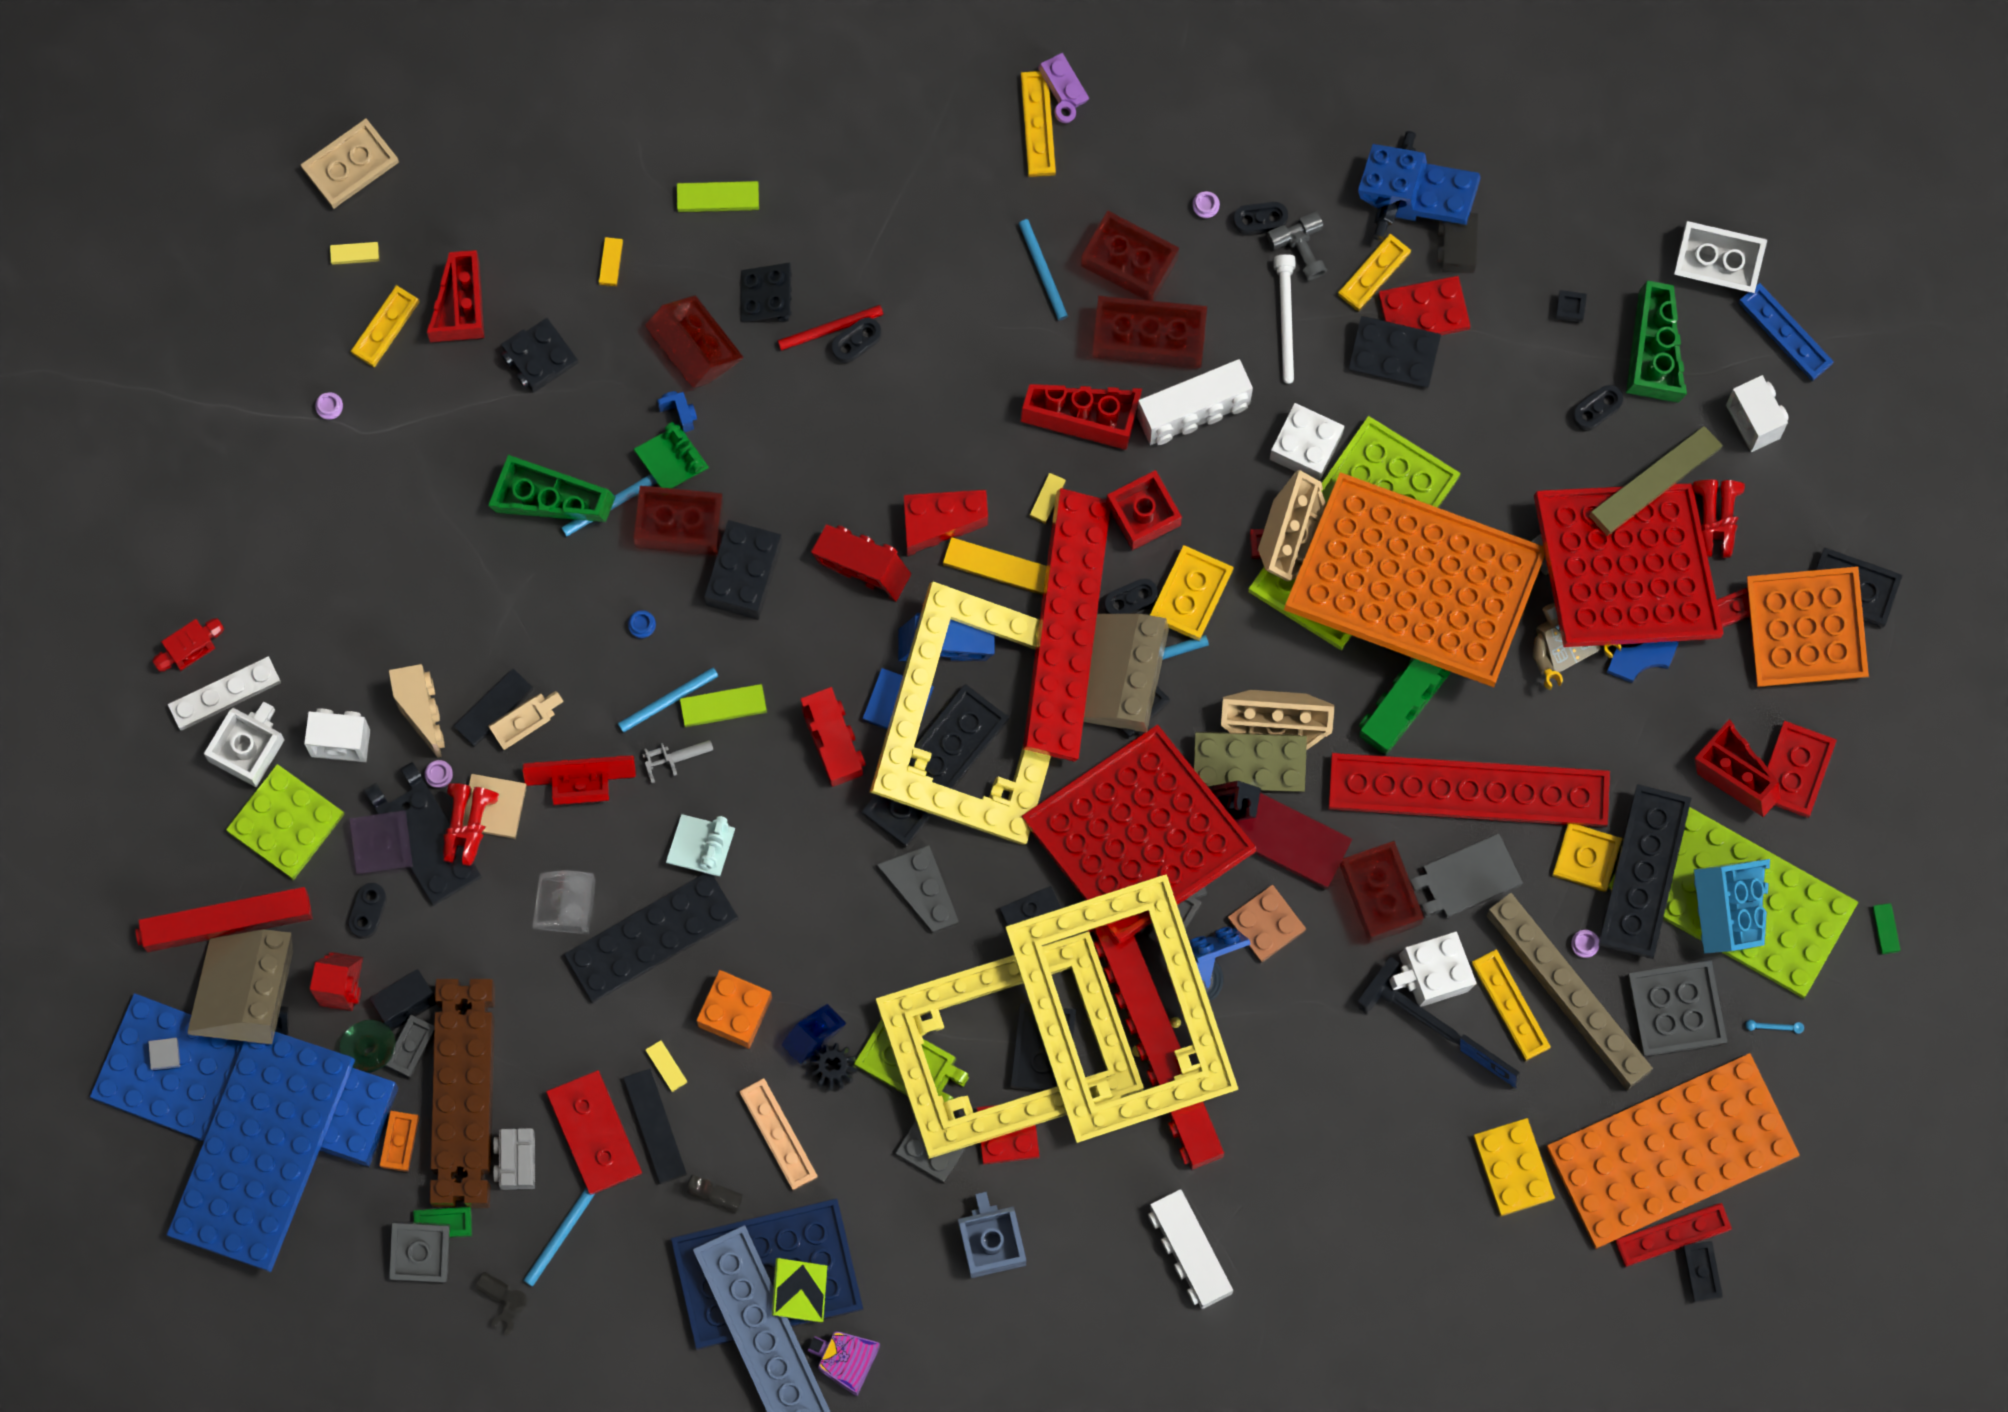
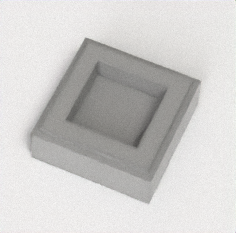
[149,1038,180,1070]

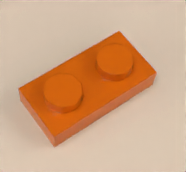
[380,1111,419,1172]

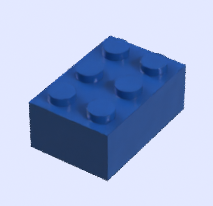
[319,1068,399,1167]

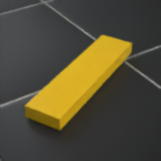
[1021,71,1056,177]
[943,537,1047,595]
[1471,949,1551,1061]

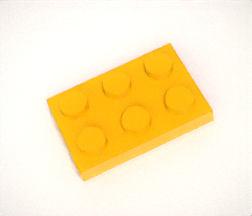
[1150,545,1234,641]
[1473,1118,1555,1217]

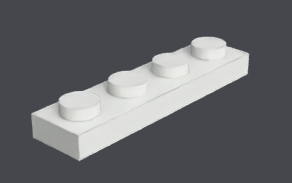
[168,656,281,731]

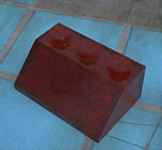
[645,295,744,388]

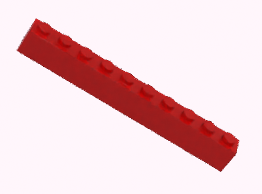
[1088,925,1224,1170]

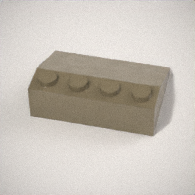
[1083,614,1169,733]
[188,929,293,1044]

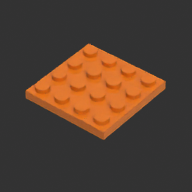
[1746,567,1869,687]

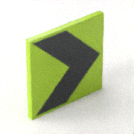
[772,1258,827,1323]

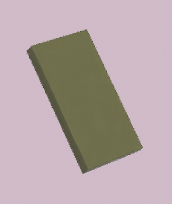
[1194,731,1307,792]

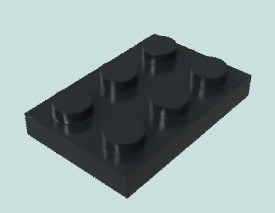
[1349,315,1441,388]
[1816,547,1903,628]
[1011,1003,1076,1091]

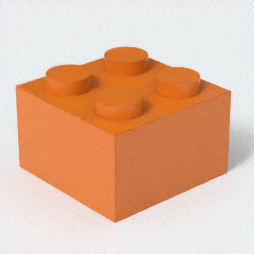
[697,970,772,1049]

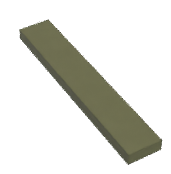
[1589,426,1723,536]

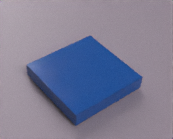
[863,668,934,730]

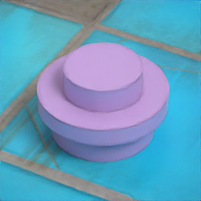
[1192,191,1220,218]
[315,392,343,420]
[425,760,453,788]
[1571,930,1599,958]

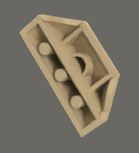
[1258,470,1326,582]
[1221,690,1334,750]

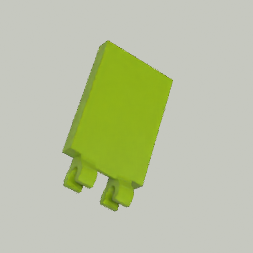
[854,1019,969,1103]

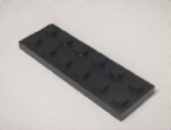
[862,684,1009,847]
[1598,784,1692,959]
[564,873,739,1003]

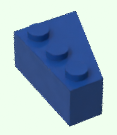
[898,613,995,661]

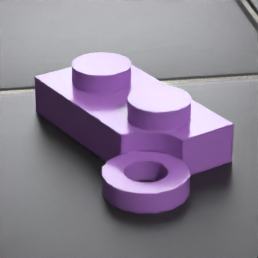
[1037,53,1089,123]

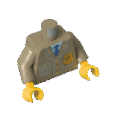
[1532,603,1621,690]

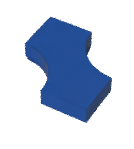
[1607,641,1679,683]

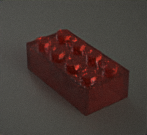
[1092,296,1207,368]

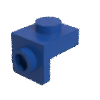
[657,391,697,433]

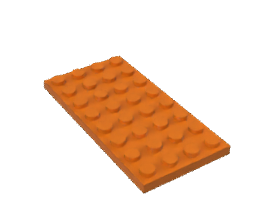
[1546,1053,1800,1249]

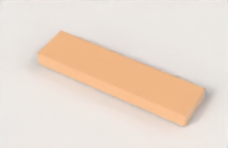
[739,1078,818,1191]

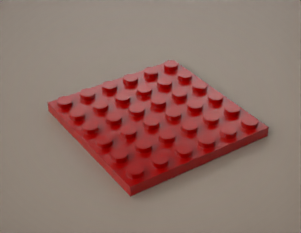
[1533,483,1724,647]
[1022,724,1256,944]

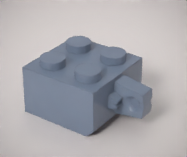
[958,1192,1026,1278]

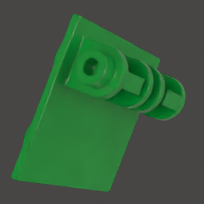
[633,422,709,493]

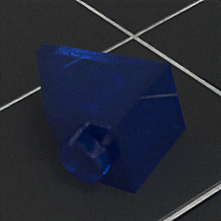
[781,1004,847,1064]

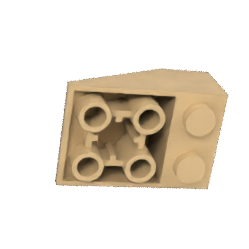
[389,664,445,758]

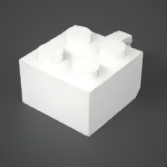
[204,702,284,787]
[1389,932,1477,1007]

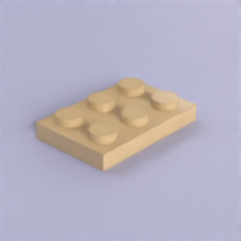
[301,118,399,209]

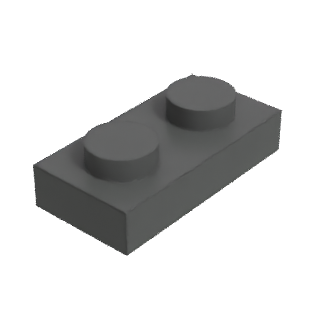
[385,1015,435,1079]

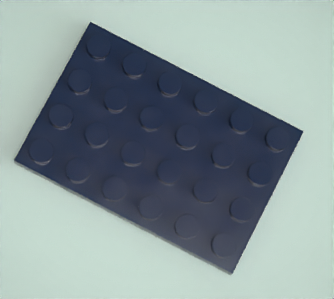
[671,1199,863,1350]

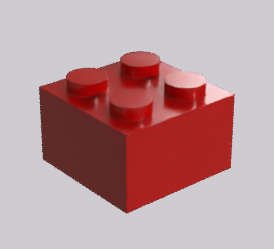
[1107,470,1182,551]

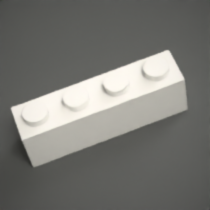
[1148,1189,1233,1309]

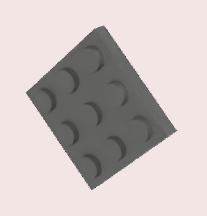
[1628,960,1727,1057]

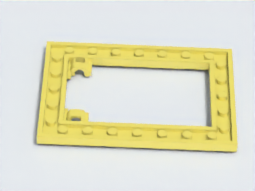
[870,582,1051,845]
[1005,874,1238,1143]
[876,932,1144,1159]

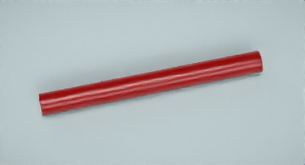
[777,305,884,351]

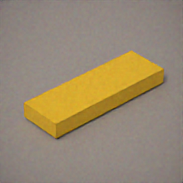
[1338,234,1411,312]
[351,285,420,368]

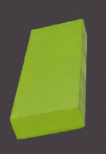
[677,181,759,212]
[680,684,767,727]

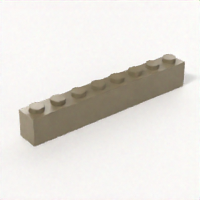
[1486,893,1653,1091]

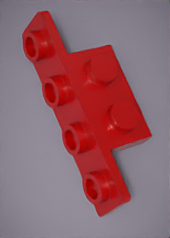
[523,755,636,805]

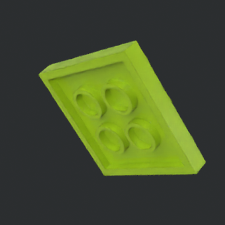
[226,764,345,880]

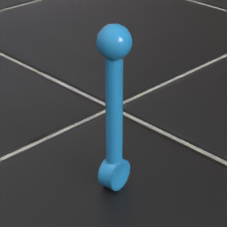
[1745,1020,1804,1034]

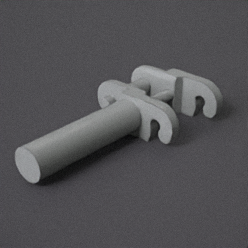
[642,740,713,783]

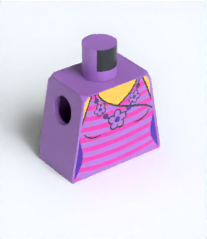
[808,1331,880,1396]

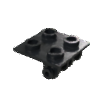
[741,262,792,323]

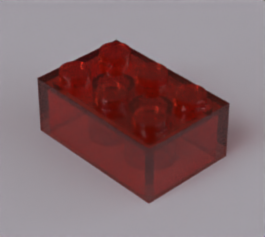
[1081,211,1180,304]
[634,486,724,555]
[1340,841,1424,944]

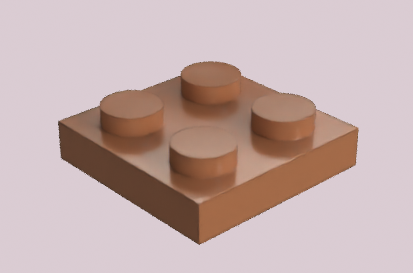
[1228,885,1306,963]

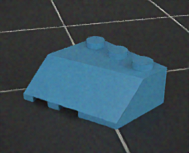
[1694,859,1770,953]

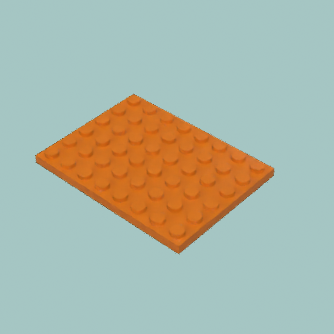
[1284,472,1545,687]

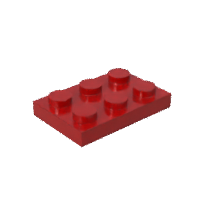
[1378,276,1471,335]
[1767,721,1837,818]

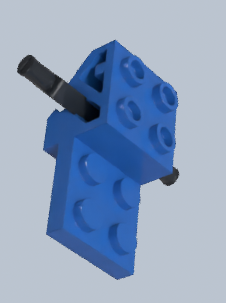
[1358,131,1481,241]

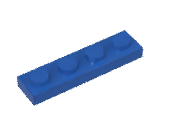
[1738,283,1834,381]

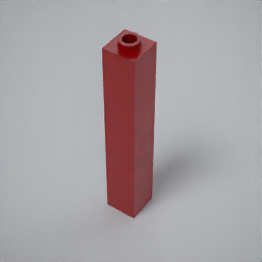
[135,887,313,952]

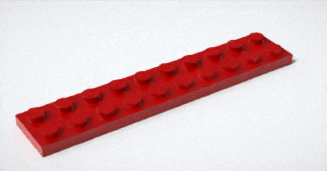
[1023,488,1110,762]
[1329,753,1610,827]

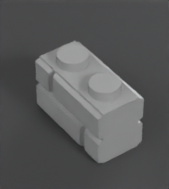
[494,1128,535,1190]

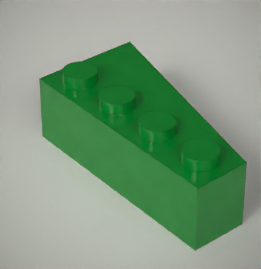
[1626,280,1687,403]
[488,455,616,522]
[1359,658,1451,756]

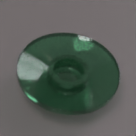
[340,1020,396,1072]

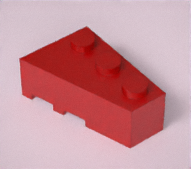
[427,250,484,342]
[904,490,988,557]
[811,524,911,602]
[800,687,866,787]
[1695,719,1781,817]
[310,952,364,1011]

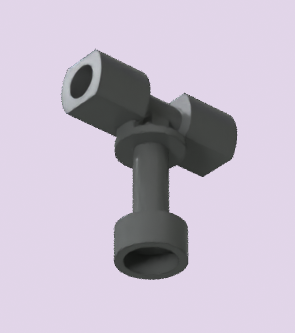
[1266,211,1327,281]

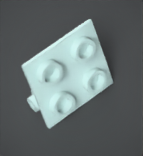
[666,814,735,876]

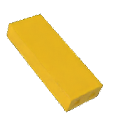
[599,237,623,287]

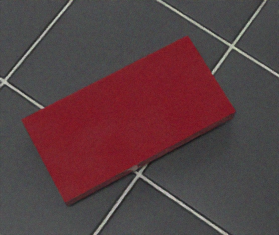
[1236,793,1353,890]

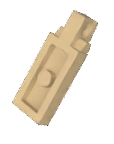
[488,691,564,750]

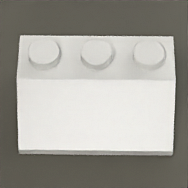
[1674,221,1767,293]

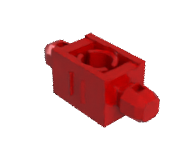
[153,618,224,672]

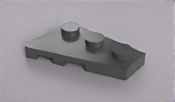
[877,845,959,934]

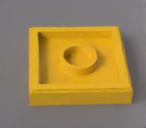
[1552,824,1622,892]

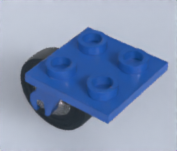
[1189,927,1251,1002]

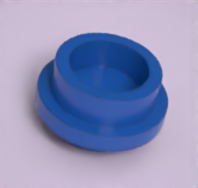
[628,610,656,638]

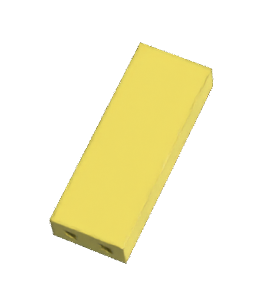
[330,242,379,265]
[1030,473,1066,524]
[646,1040,687,1092]

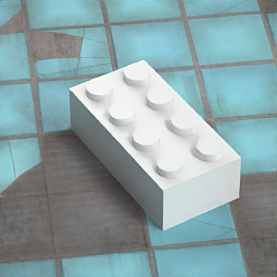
[1137,359,1253,445]

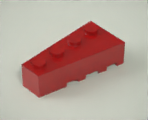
[1021,384,1142,450]

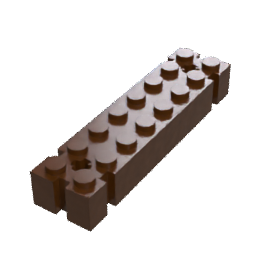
[430,979,495,1208]

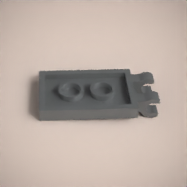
[1409,834,1523,919]

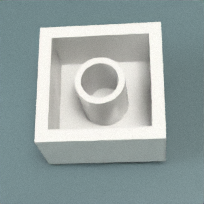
[1726,375,1788,452]
[1270,403,1344,481]
[304,709,370,762]

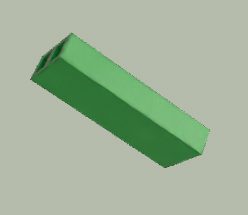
[1872,903,1901,955]

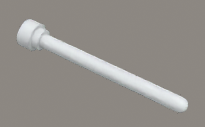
[1273,255,1296,384]

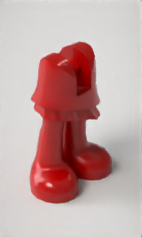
[1693,479,1745,558]
[443,783,499,866]

